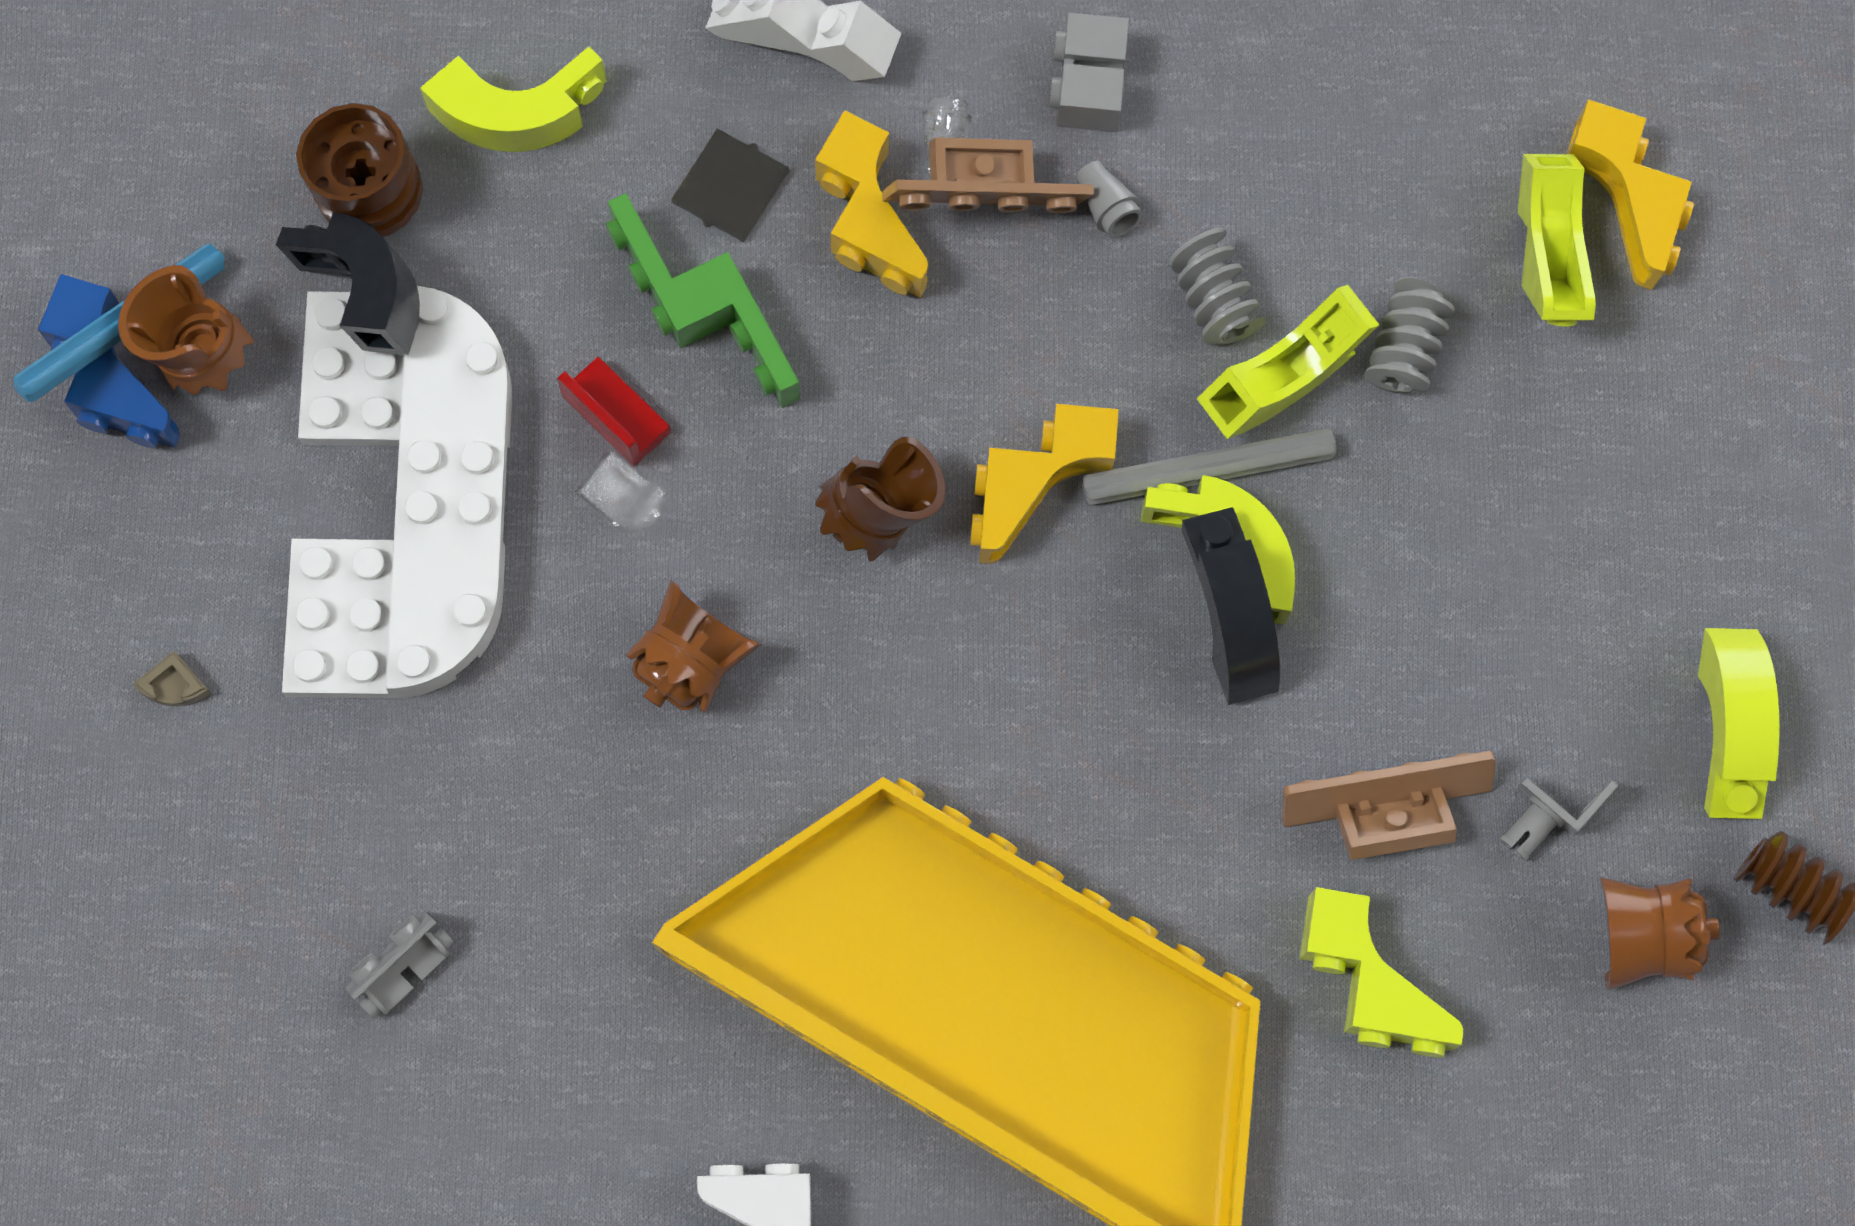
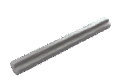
[1082,428,1336,505]

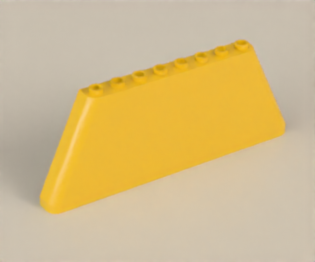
[652,777,1261,1226]

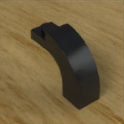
[276,212,420,355]
[1182,507,1280,705]

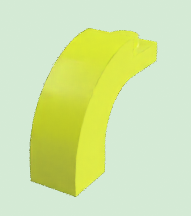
[420,46,607,152]
[1197,285,1379,439]
[1140,475,1295,625]
[1698,628,1780,819]

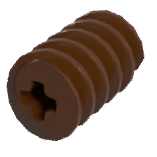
[1733,831,1855,945]

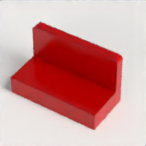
[557,356,671,467]

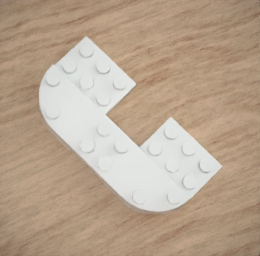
[282,286,512,699]

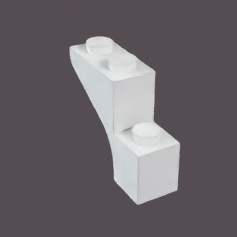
[705,0,902,81]
[697,1164,811,1226]

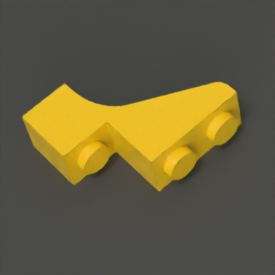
[1566,99,1694,290]
[815,110,928,298]
[970,404,1119,564]

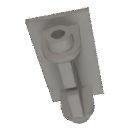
[345,912,455,1019]

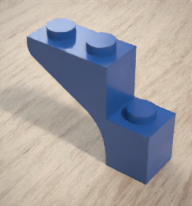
[38,274,180,448]

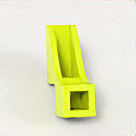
[1517,154,1596,327]
[1300,887,1463,1058]

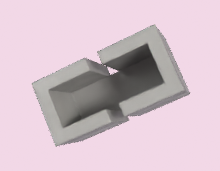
[1049,13,1129,132]

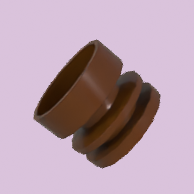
[296,103,423,237]

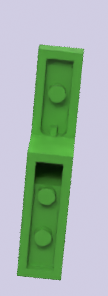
[605,193,800,408]

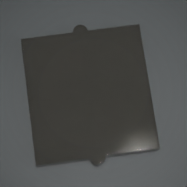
[671,129,789,242]

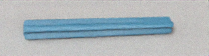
[13,244,225,402]

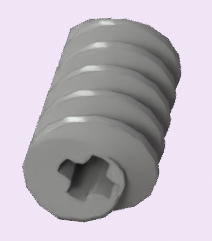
[1169,227,1266,345]
[1364,277,1455,392]

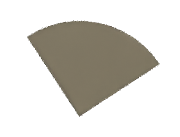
[132,651,211,707]

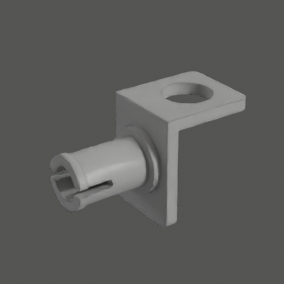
[1499,777,1618,861]

